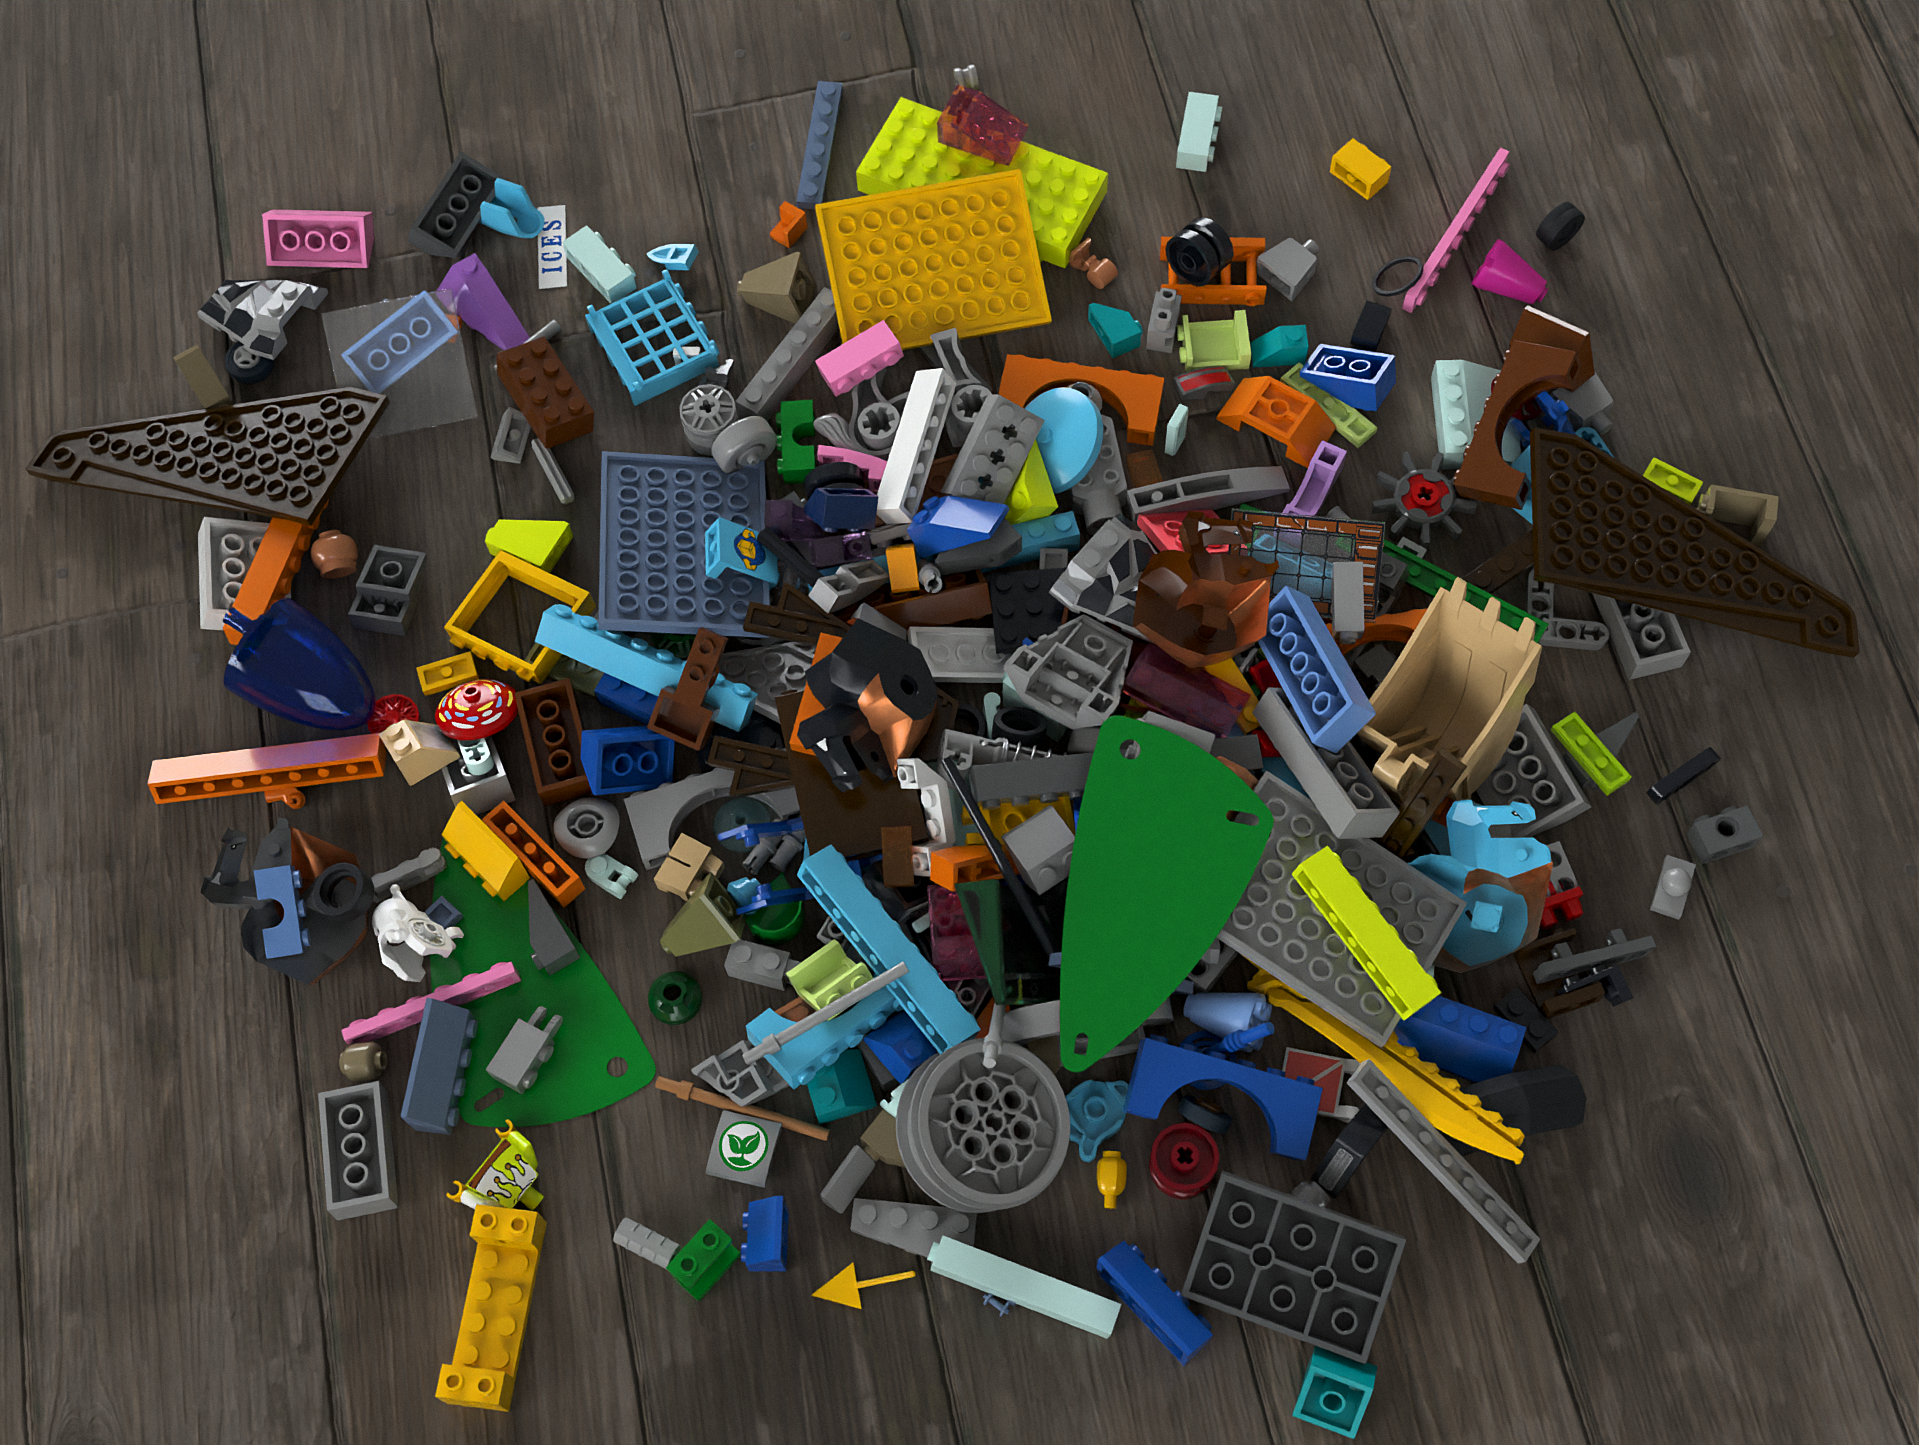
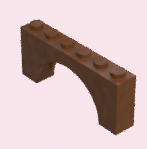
[1453,340,1582,510]

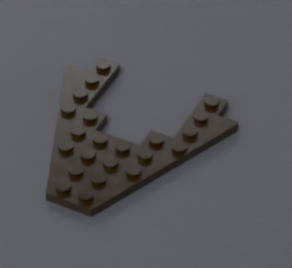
[707,582,959,798]

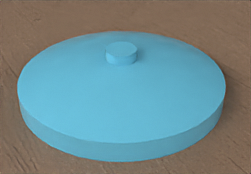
[1025,388,1103,494]

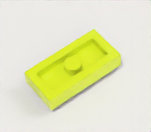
[1643,457,1703,505]

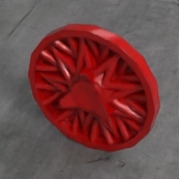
[367,694,420,734]

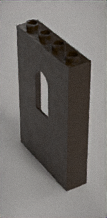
[774,689,928,863]

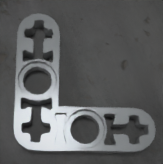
[1525,569,1609,651]

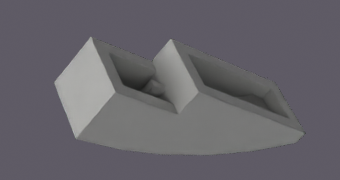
[809,559,890,613]

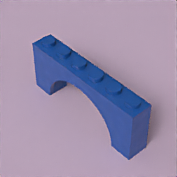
[1122,1034,1323,1161]

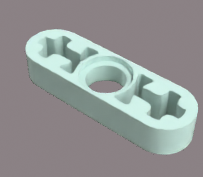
[457,738,494,775]

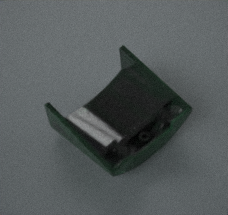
[954,879,1068,1006]

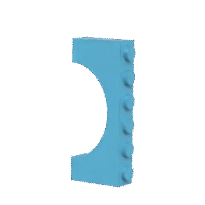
[746,955,933,1089]

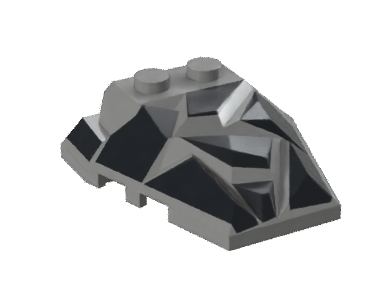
[197,280,328,360]
[1049,513,1159,644]

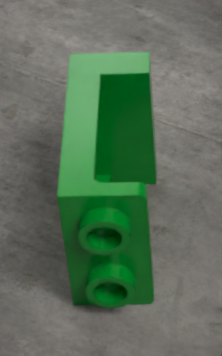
[666,1219,741,1302]

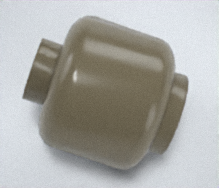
[339,1041,388,1082]

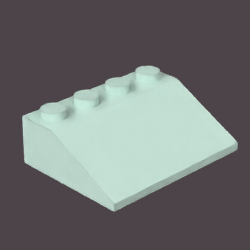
[1431,360,1521,470]

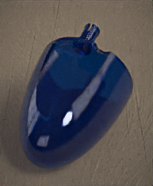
[223,598,376,730]

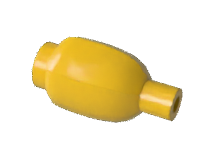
[1097,1151,1127,1209]

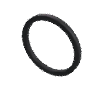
[1372,256,1423,297]

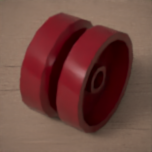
[1149,1122,1220,1200]

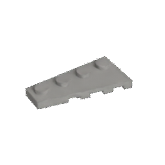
[850,1198,977,1258]

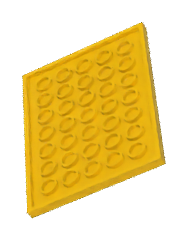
[815,169,1052,350]

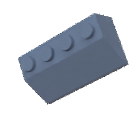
[400,998,478,1135]

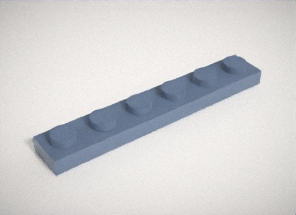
[796,81,843,209]

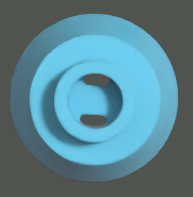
[727,877,761,915]

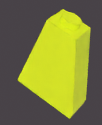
[485,519,574,573]

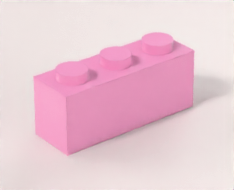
[815,320,904,397]

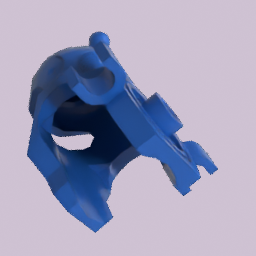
[1510,391,1576,448]

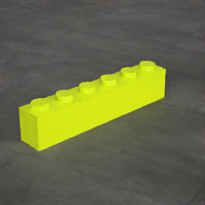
[1292,845,1441,1021]

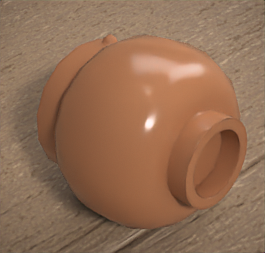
[310,530,358,579]

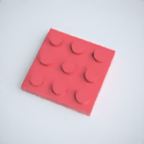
[1137,509,1248,556]

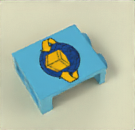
[705,517,780,590]

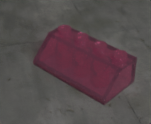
[1122,642,1251,739]

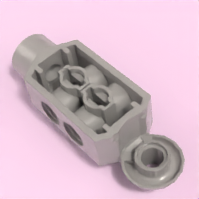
[1067,382,1127,536]

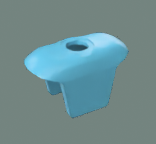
[478,178,545,239]

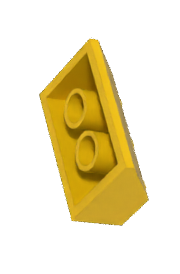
[442,801,530,901]

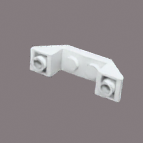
[897,758,956,876]

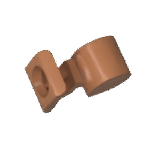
[1069,238,1118,289]

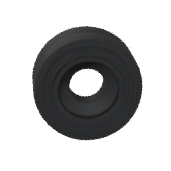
[1536,201,1585,251]

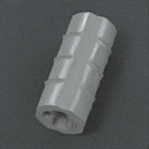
[613,1217,681,1269]

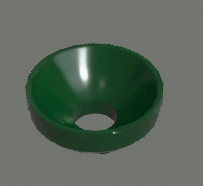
[648,971,702,1025]

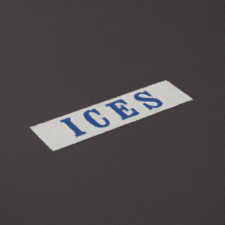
[538,205,567,289]

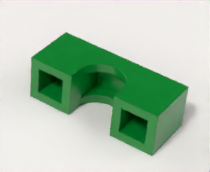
[776,400,816,484]

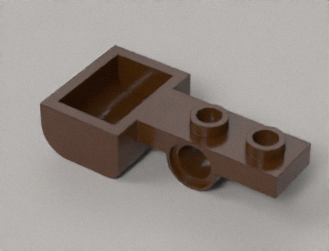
[647,627,728,751]

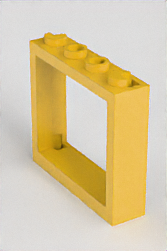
[444,550,596,684]

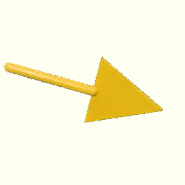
[811,1263,916,1309]

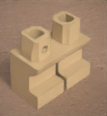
[654,832,725,901]

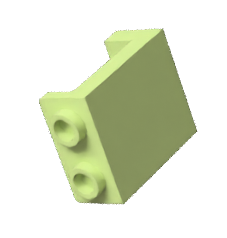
[1177,310,1251,372]
[786,939,873,1021]

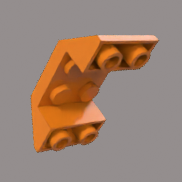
[1216,376,1336,468]

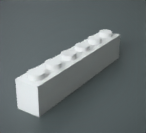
[876,368,957,524]

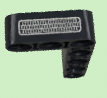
[1310,1103,1389,1199]

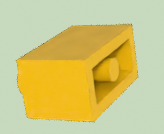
[1330,138,1391,200]

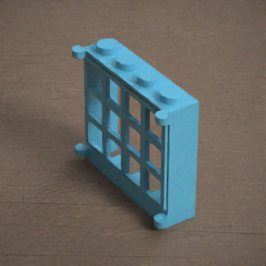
[585,269,720,406]

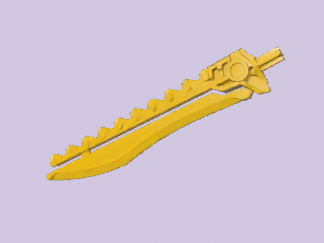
[1240,954,1525,1164]

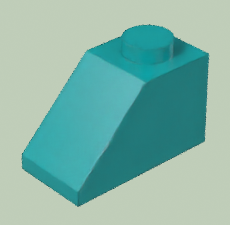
[1088,303,1143,359]
[1250,325,1309,368]

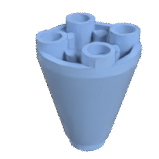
[1184,993,1272,1052]

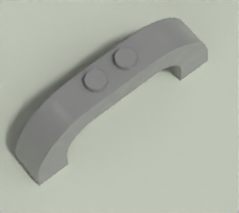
[990,997,1174,1046]

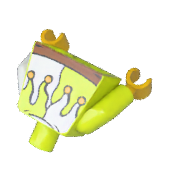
[446,1119,544,1211]

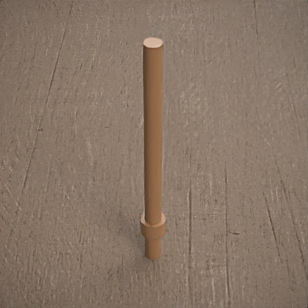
[655,1076,831,1141]

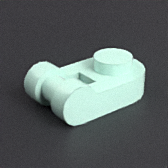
[982,692,1000,739]
[585,854,638,899]

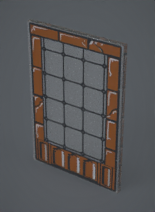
[1227,508,1385,623]

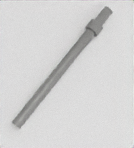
[983,956,1014,1068]
[742,961,909,1065]

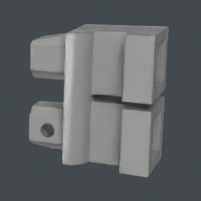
[1146,288,1182,353]

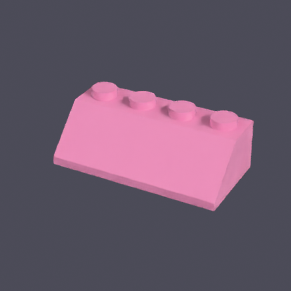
[262,210,374,268]

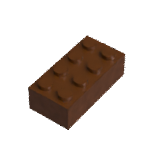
[497,336,594,449]
[514,678,592,806]

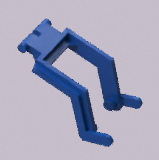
[718,817,889,915]

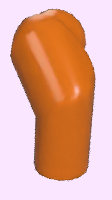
[264,787,305,809]

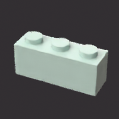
[1176,92,1222,172]
[562,225,637,304]

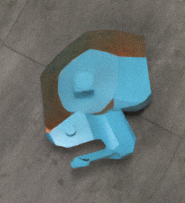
[1407,800,1553,973]

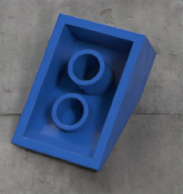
[1299,344,1396,411]
[906,495,1010,558]

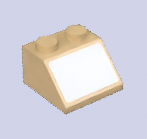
[379,720,460,786]

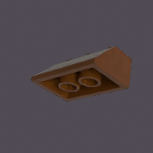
[1509,306,1595,393]

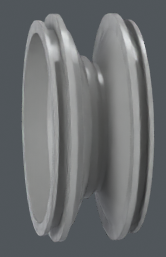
[896,1038,1070,1213]

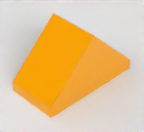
[886,543,920,593]

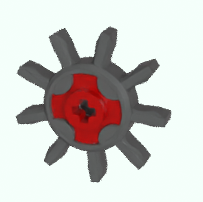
[1371,452,1477,550]

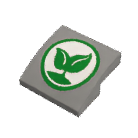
[706,1110,782,1188]

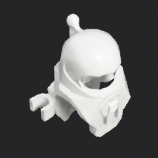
[372,884,464,982]

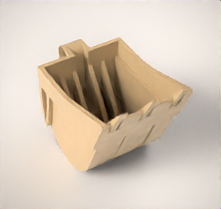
[1357,577,1542,805]

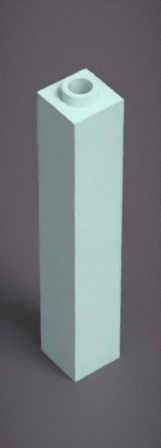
[927,1236,1121,1339]

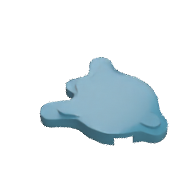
[1065,1080,1129,1162]

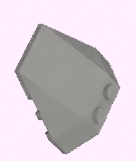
[1004,614,1133,729]

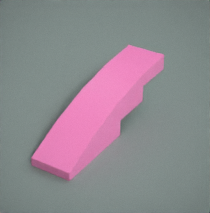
[817,445,924,496]

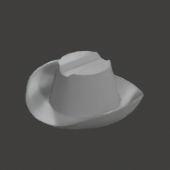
[554,797,620,858]

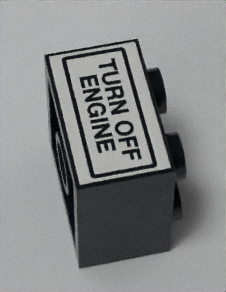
[862,848,949,925]

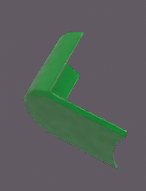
[746,872,805,946]

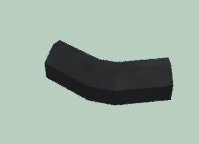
[1435,1065,1587,1157]

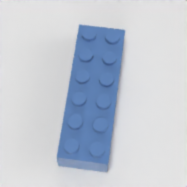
[1258,585,1376,753]

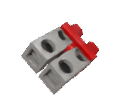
[1539,841,1584,931]

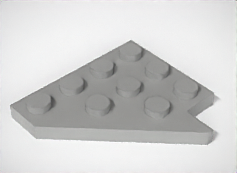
[718,642,816,723]

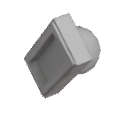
[1650,855,1696,920]

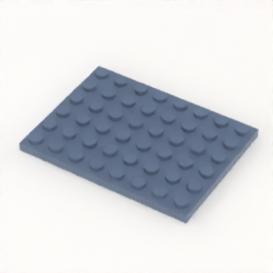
[598,451,770,638]

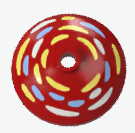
[435,679,518,740]

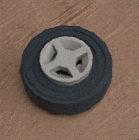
[225,341,274,384]

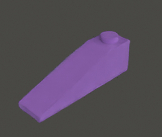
[436,253,530,350]

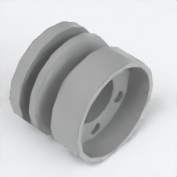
[679,384,739,456]

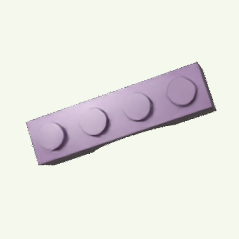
[1273,440,1347,549]

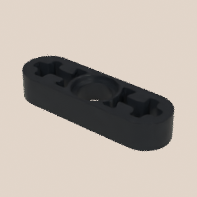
[1646,747,1721,805]

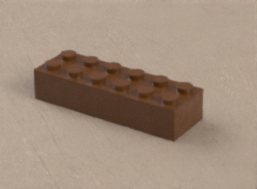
[831,569,992,631]

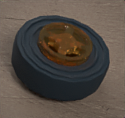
[1177,1095,1233,1134]

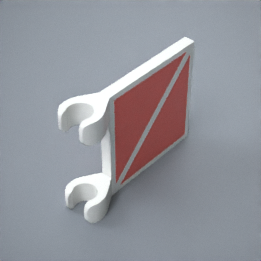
[1282,1047,1361,1123]

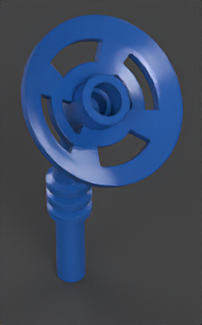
[1182,1022,1274,1090]

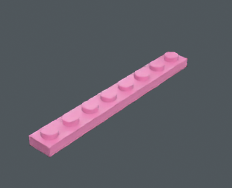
[1402,147,1510,313]

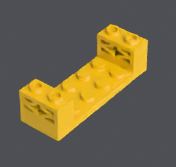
[435,1204,547,1412]

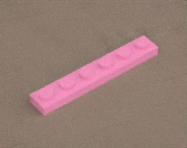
[341,961,521,1045]

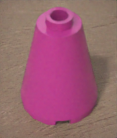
[1471,239,1548,305]

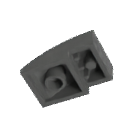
[348,545,427,636]

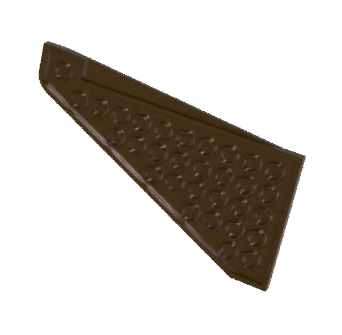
[1530,427,1860,658]

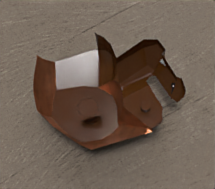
[1132,511,1279,668]

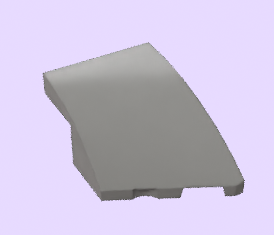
[691,1040,790,1107]

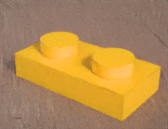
[416,651,479,696]

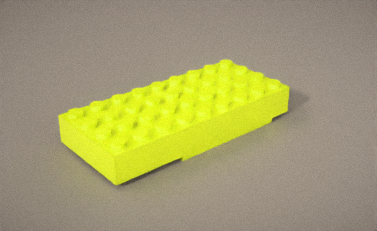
[856,97,1108,268]

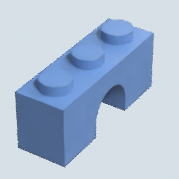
[254,865,311,959]

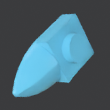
[647,244,699,270]

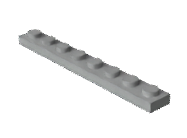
[1347,1059,1540,1264]

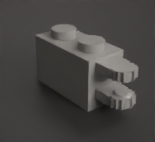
[724,940,800,991]
[486,1006,563,1094]

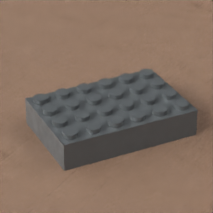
[1181,1171,1406,1364]

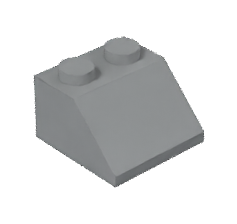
[1001,805,1075,895]

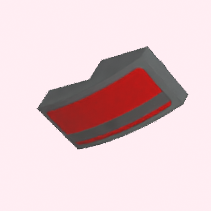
[1172,366,1235,400]

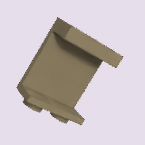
[1695,484,1779,547]

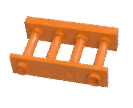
[1160,237,1266,306]

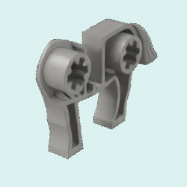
[813,328,992,461]

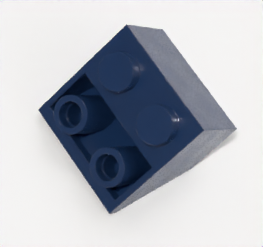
[804,488,878,533]

